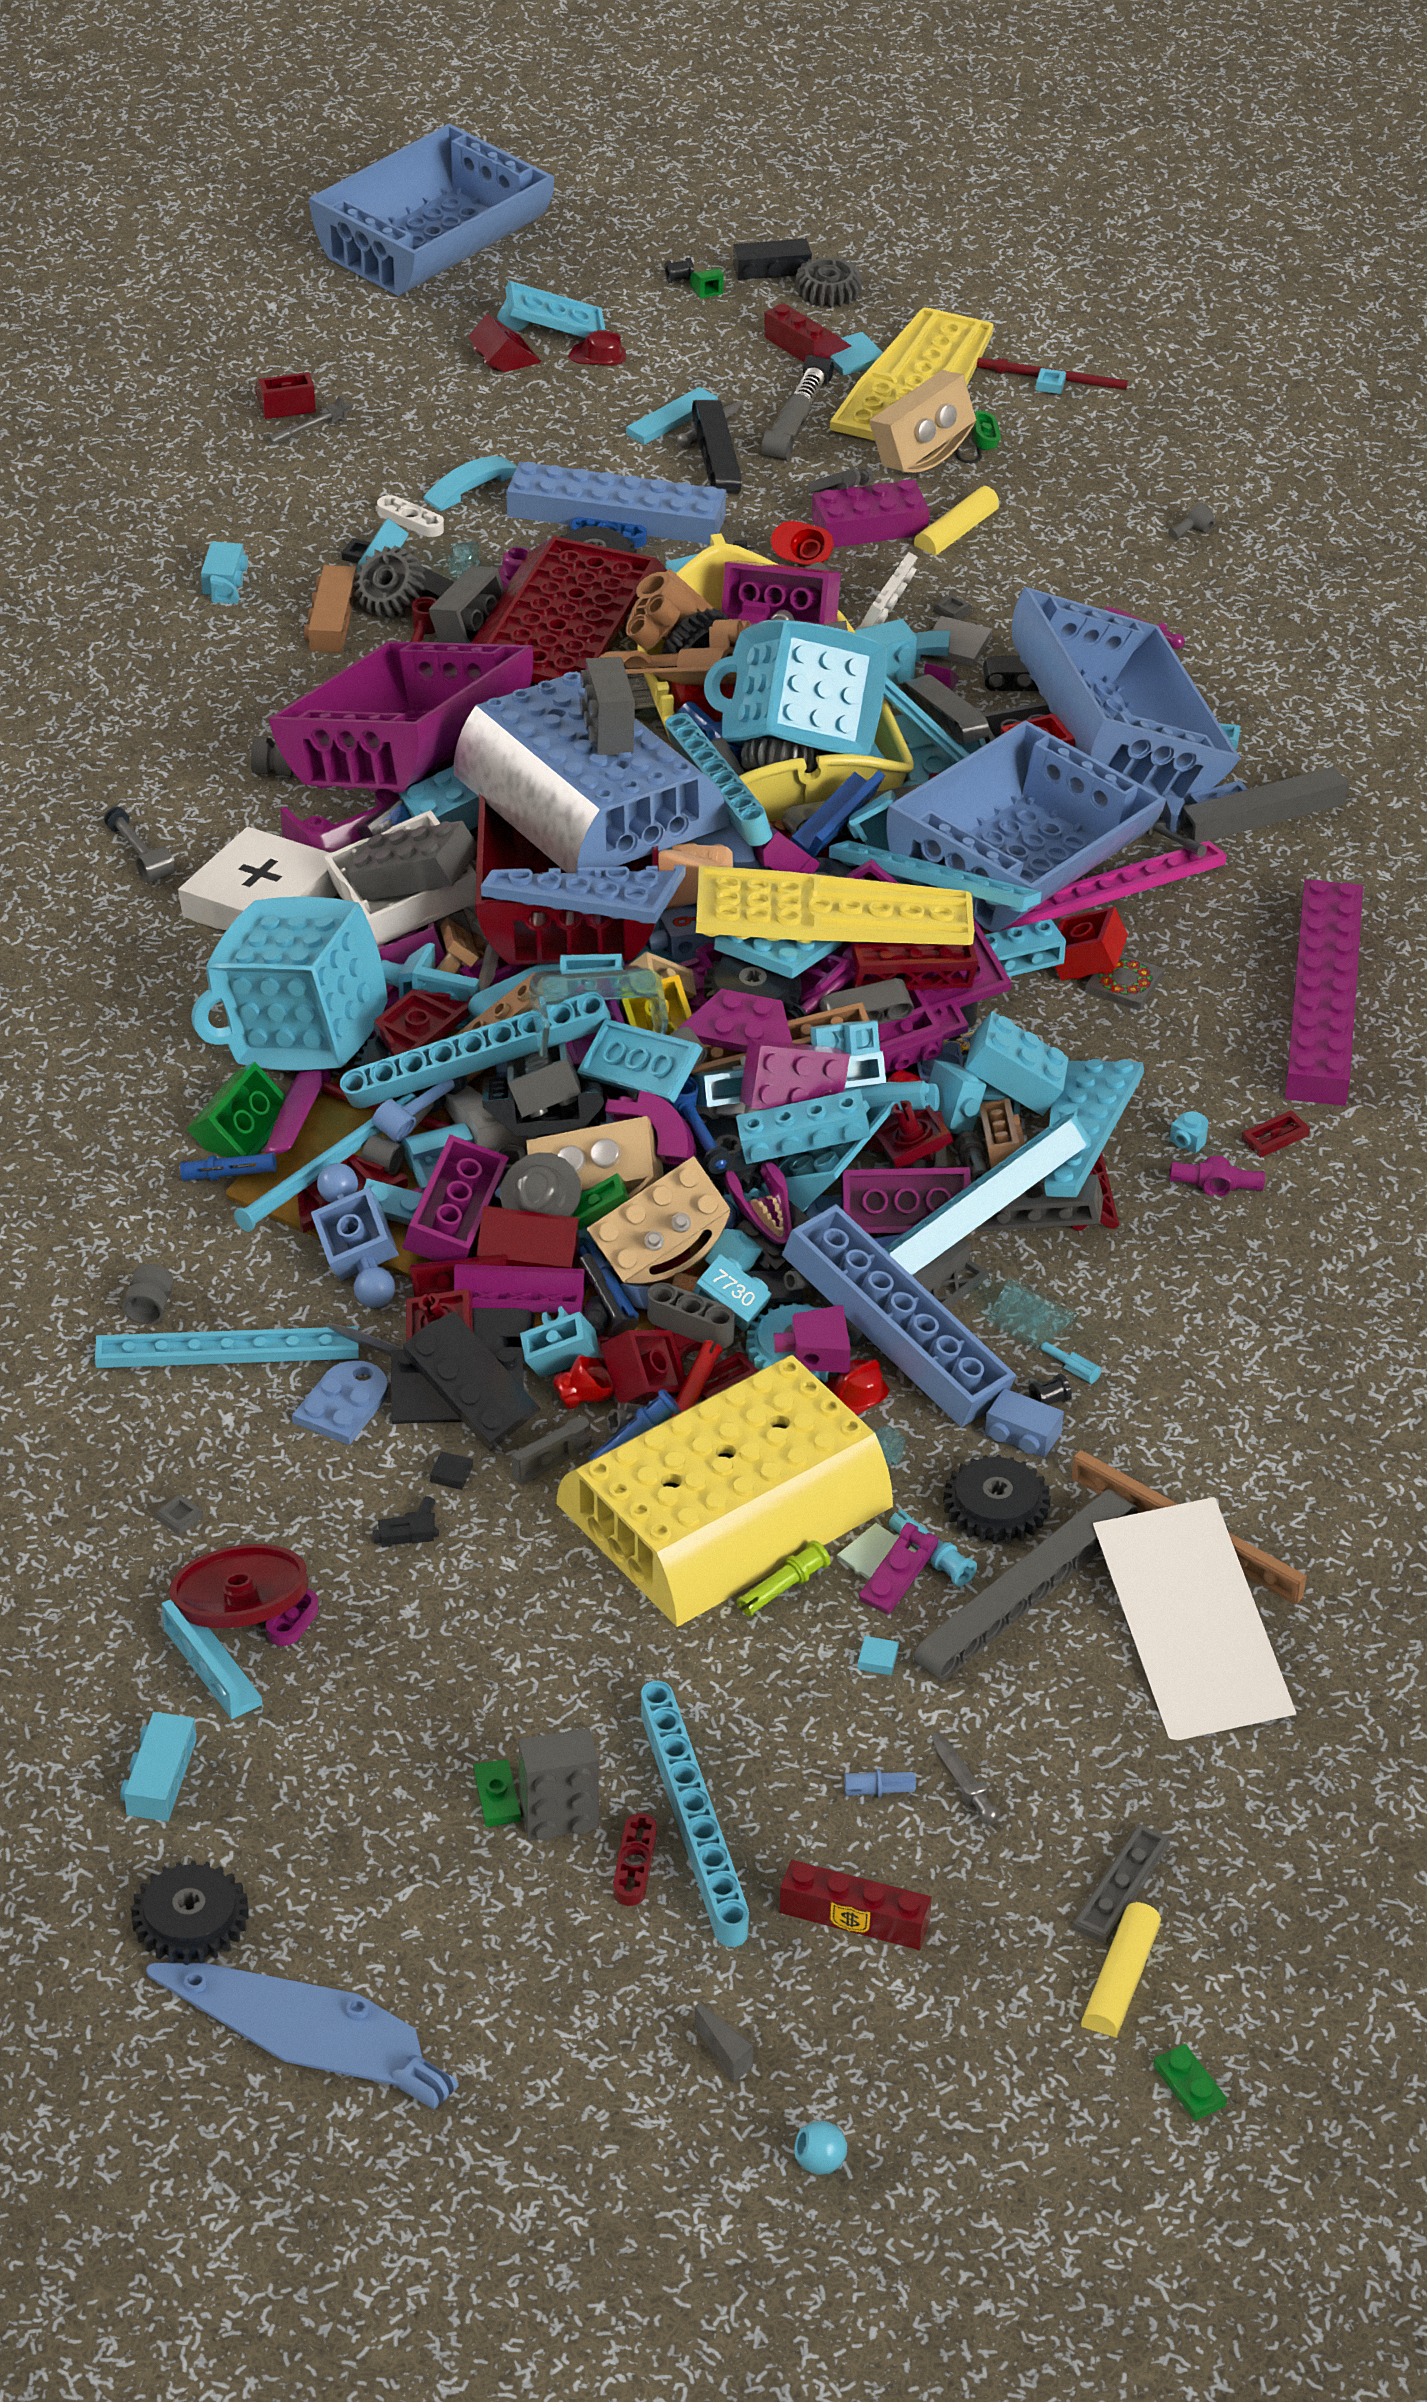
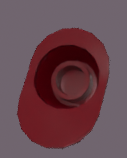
[568,330,626,366]

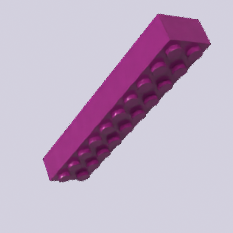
[1285,879,1363,1106]

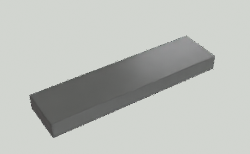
[1072,1823,1171,1944]

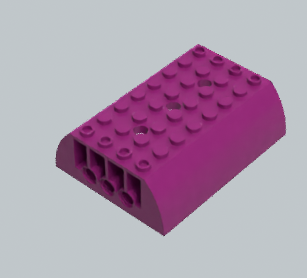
[268,641,533,792]

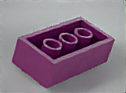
[812,480,929,548]
[722,560,841,625]
[402,1134,509,1262]
[840,1167,971,1234]

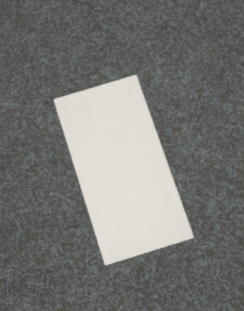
[1093,1497,1296,1740]

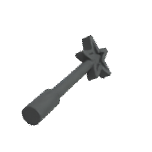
[268,395,354,445]
[1146,816,1207,857]

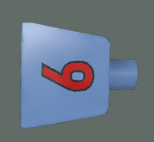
[647,903,720,961]

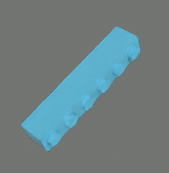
[693,1051,886,1107]

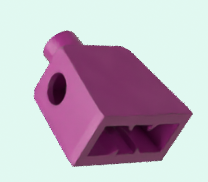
[773,1305,850,1373]

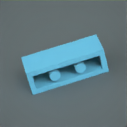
[120,1712,197,1822]

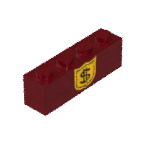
[779,1859,932,1950]

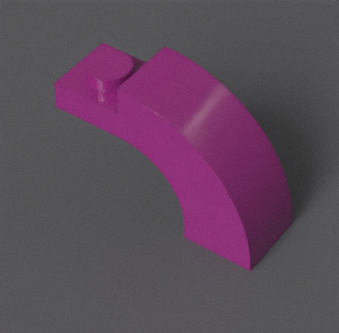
[605,1091,697,1166]

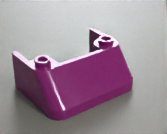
[280,789,400,853]

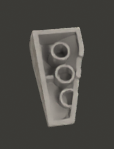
[444,1084,527,1152]

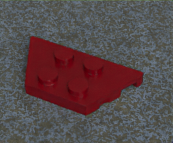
[374,989,473,1056]
[297,1154,408,1233]

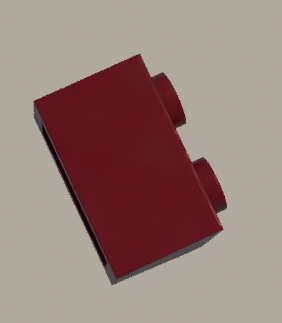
[254,372,316,419]

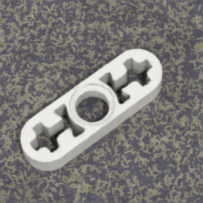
[377,495,444,537]

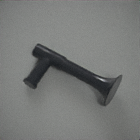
[579,1254,639,1337]

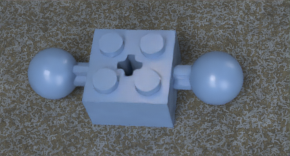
[311,1163,399,1308]

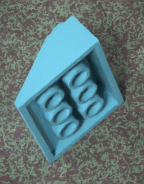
[762,1101,896,1212]

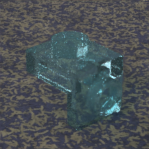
[448,541,479,580]

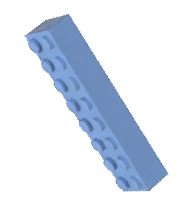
[507,462,726,544]
[782,1204,1016,1428]

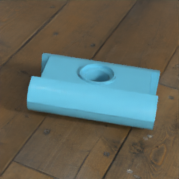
[844,1081,940,1113]

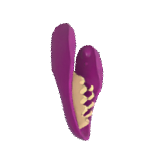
[724,1162,792,1244]

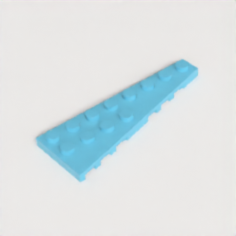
[1044,1059,1144,1197]

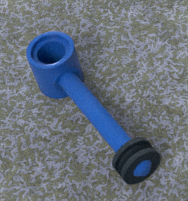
[667,1076,733,1174]

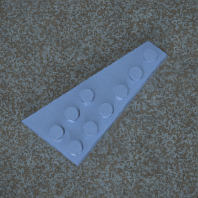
[481,865,686,924]

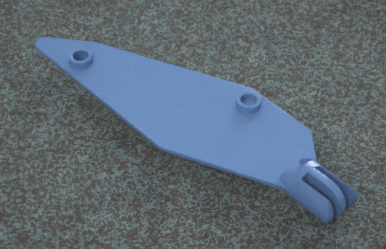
[146,1963,458,2110]

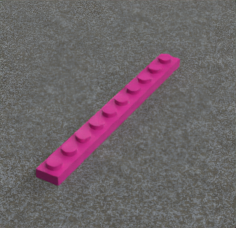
[989,840,1227,933]

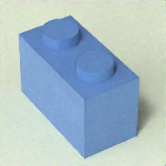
[985,1388,1064,1458]

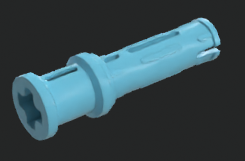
[889,1510,977,1587]

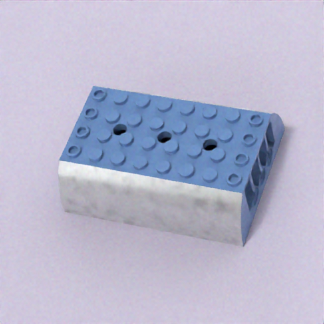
[454,671,730,873]

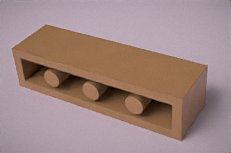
[304,565,357,653]

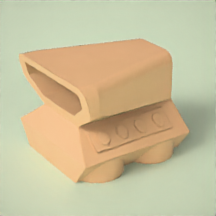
[659,842,733,910]

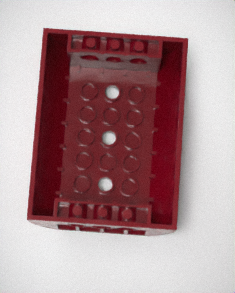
[475,793,659,966]

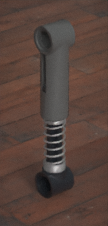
[761,354,834,460]

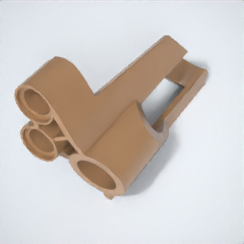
[626,568,714,651]
[599,619,751,686]

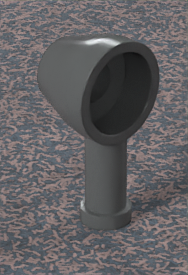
[1168,502,1216,540]

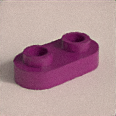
[266,1589,319,1646]

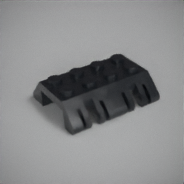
[482,1070,604,1140]

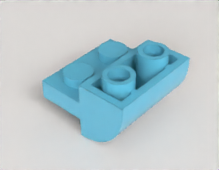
[401,1123,473,1190]

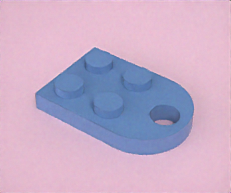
[292,1361,388,1445]

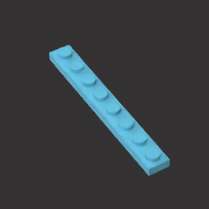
[829,840,1041,912]
[95,1326,359,1368]

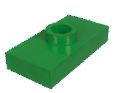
[473,1759,521,1827]

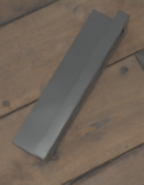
[913,1238,989,1310]

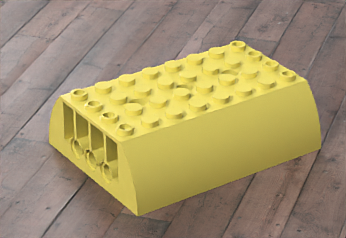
[557,1355,893,1627]

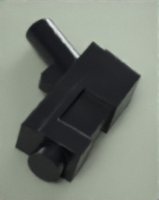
[372,1496,439,1548]

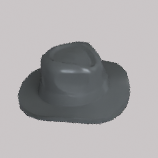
[500,1152,582,1217]

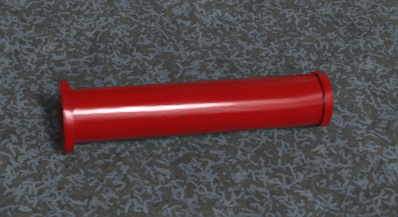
[664,1340,723,1422]

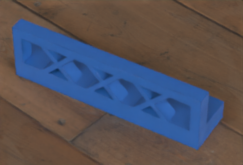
[790,770,885,858]

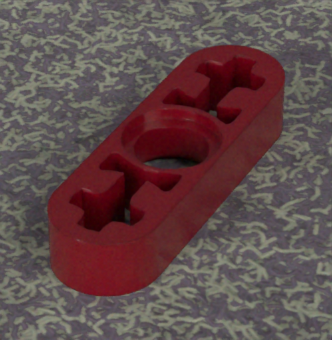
[613,1813,657,1906]

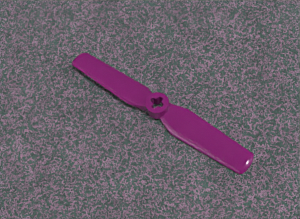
[264,1069,331,1154]

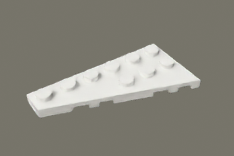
[858,552,918,629]

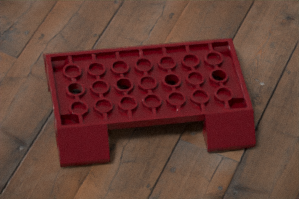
[471,536,667,683]

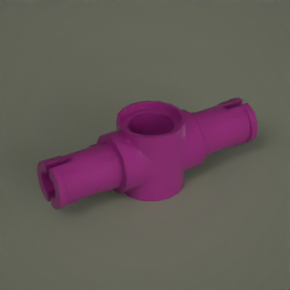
[1169,1156,1265,1196]

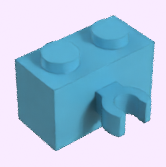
[520,1306,600,1377]

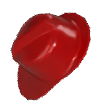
[771,521,834,567]
[824,1359,890,1415]

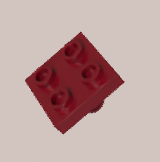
[874,1100,954,1169]
[406,1288,473,1342]

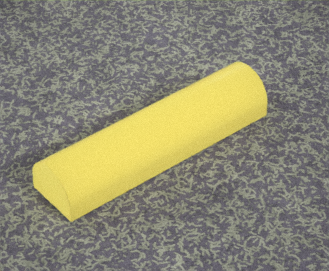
[914,486,999,556]
[1081,1902,1161,2038]

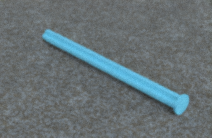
[884,676,970,764]
[234,1093,416,1232]

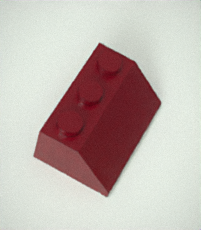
[764,303,851,362]
[477,1206,579,1269]

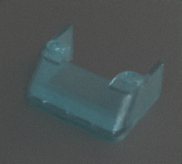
[529,965,669,1057]

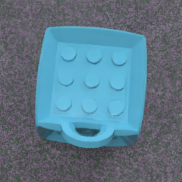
[704,620,887,756]
[191,896,388,1071]

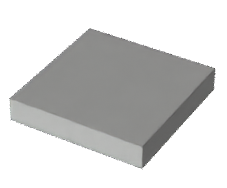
[929,616,992,667]

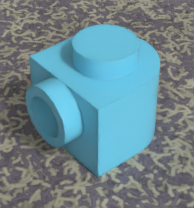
[1169,1111,1208,1154]

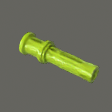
[737,1540,831,1617]

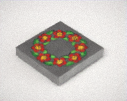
[1085,954,1164,1011]

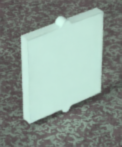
[837,1523,917,1580]

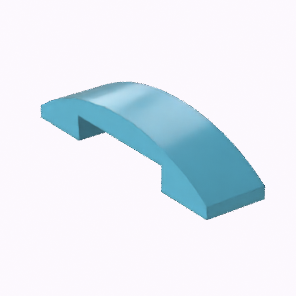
[423,456,517,512]

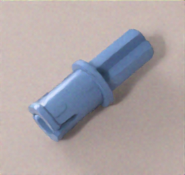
[844,1769,916,1798]

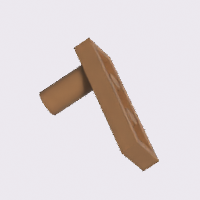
[436,917,478,974]

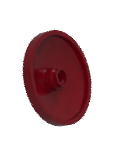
[169,1544,309,1628]

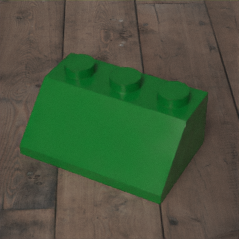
[187,1062,285,1165]

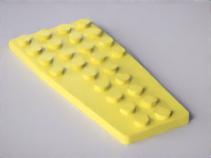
[830,308,993,441]
[696,865,974,945]

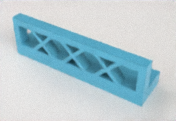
[161,1599,262,1719]

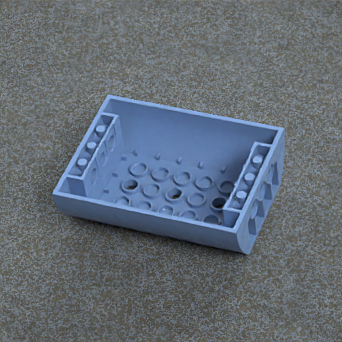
[309,123,554,296]
[1012,587,1241,804]
[886,720,1167,932]

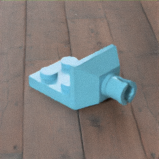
[382,943,479,1029]

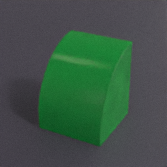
[689,268,724,299]

